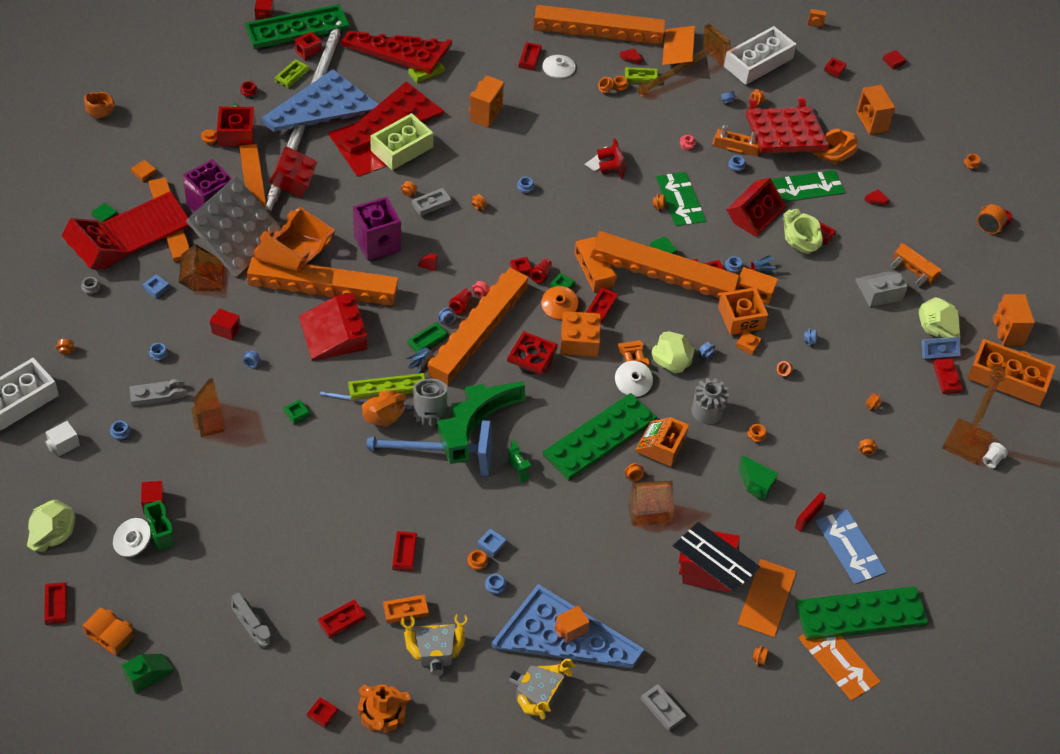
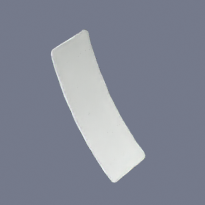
[585,147,612,171]

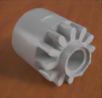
[691,378,729,424]
[413,379,447,426]

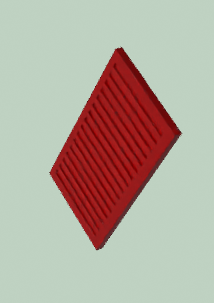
[102,191,189,255]

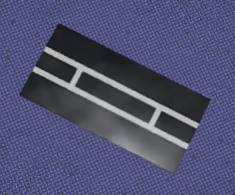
[673,521,761,592]

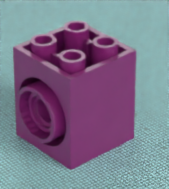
[182,159,232,213]
[353,196,401,261]

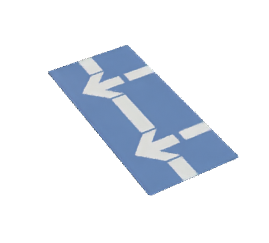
[816,509,887,584]

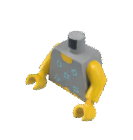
[401,614,468,676]
[509,659,575,719]

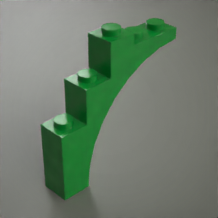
[438,381,525,464]

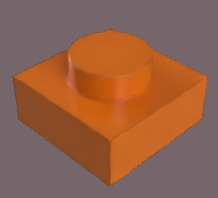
[807,9,827,28]
[736,331,761,355]

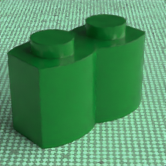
[144,500,175,551]

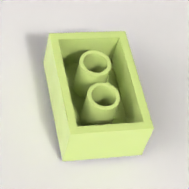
[371,113,433,170]

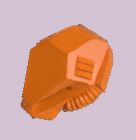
[812,129,858,164]
[362,390,407,427]

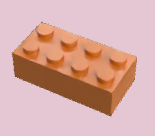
[967,339,1056,406]

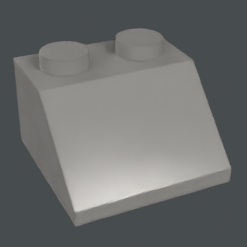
[855,271,908,307]

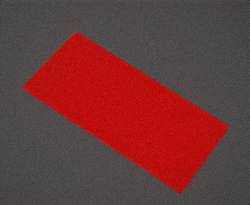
[328,123,386,176]

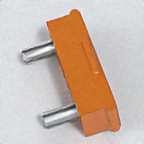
[712,125,760,157]
[890,243,941,286]

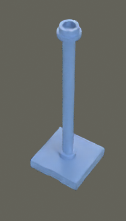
[367,420,493,476]

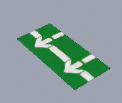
[771,170,845,202]
[656,172,706,226]

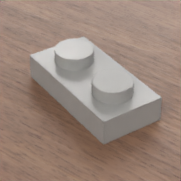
[412,188,451,216]
[641,684,686,732]

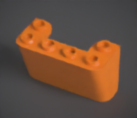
[253,206,336,271]

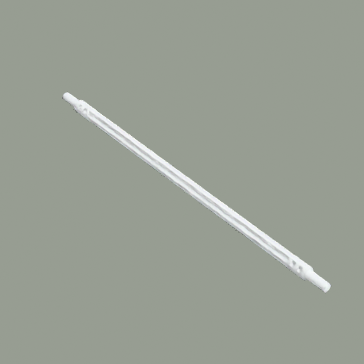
[265,21,342,214]

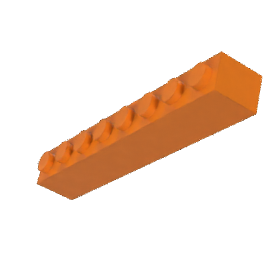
[533,5,665,45]
[590,231,739,300]
[247,257,398,306]
[428,268,528,386]

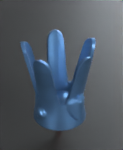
[748,255,777,273]
[406,347,434,374]

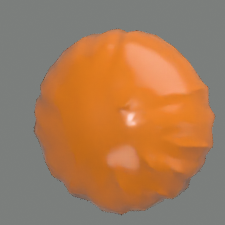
[84,92,115,119]

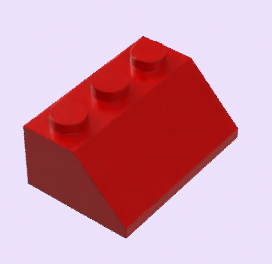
[726,178,787,236]
[61,218,129,270]

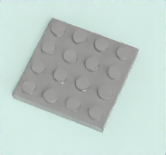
[186,176,282,277]

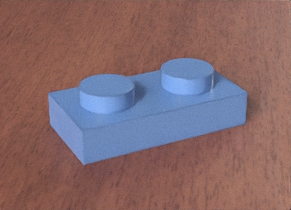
[922,337,961,359]

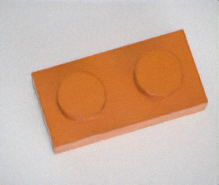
[383,594,429,624]

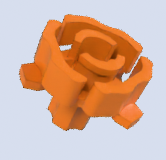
[358,684,411,733]

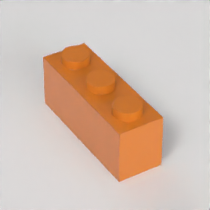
[574,236,617,292]

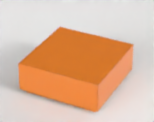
[131,160,156,182]

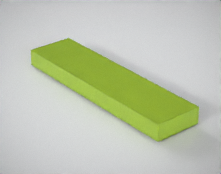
[348,373,426,401]

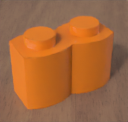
[82,608,134,656]

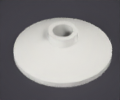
[543,55,576,79]
[615,361,653,397]
[113,518,151,557]

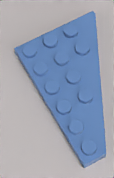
[261,69,378,132]
[491,584,644,668]

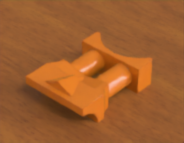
[618,340,650,367]

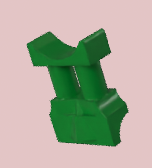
[508,440,531,483]

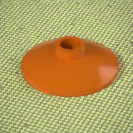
[541,286,578,320]

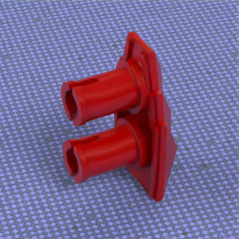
[597,138,627,180]

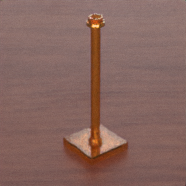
[637,23,731,96]
[942,366,1006,466]

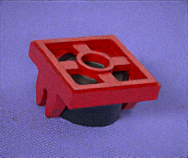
[507,331,558,375]

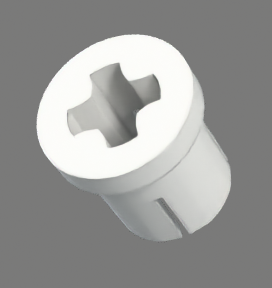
[982,442,1008,468]

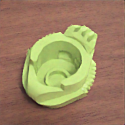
[783,209,823,254]
[919,297,961,338]
[652,331,695,373]
[27,500,75,552]

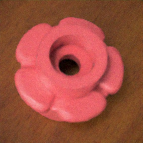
[680,135,697,150]
[472,281,490,298]

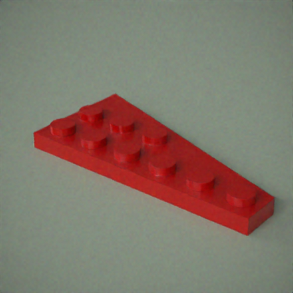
[341,31,452,74]
[338,81,444,153]

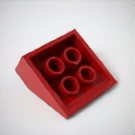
[299,293,367,361]

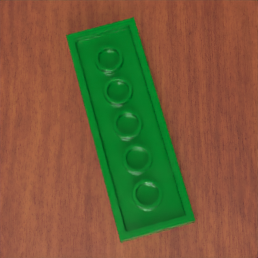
[245,4,349,49]
[543,393,657,481]
[796,586,928,640]

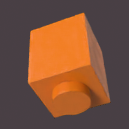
[554,605,590,643]

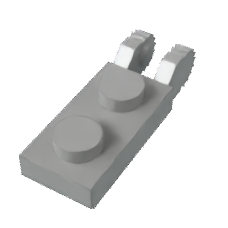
[129,378,186,406]
[231,592,271,649]

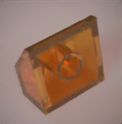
[179,244,224,291]
[191,378,224,437]
[628,481,674,526]

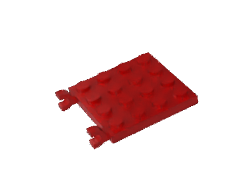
[745,97,829,153]

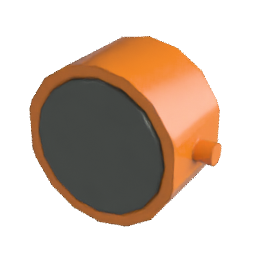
[976,204,1007,234]

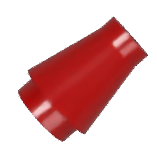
[530,259,552,283]
[449,289,472,314]

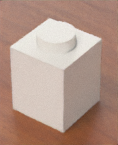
[45,421,80,457]

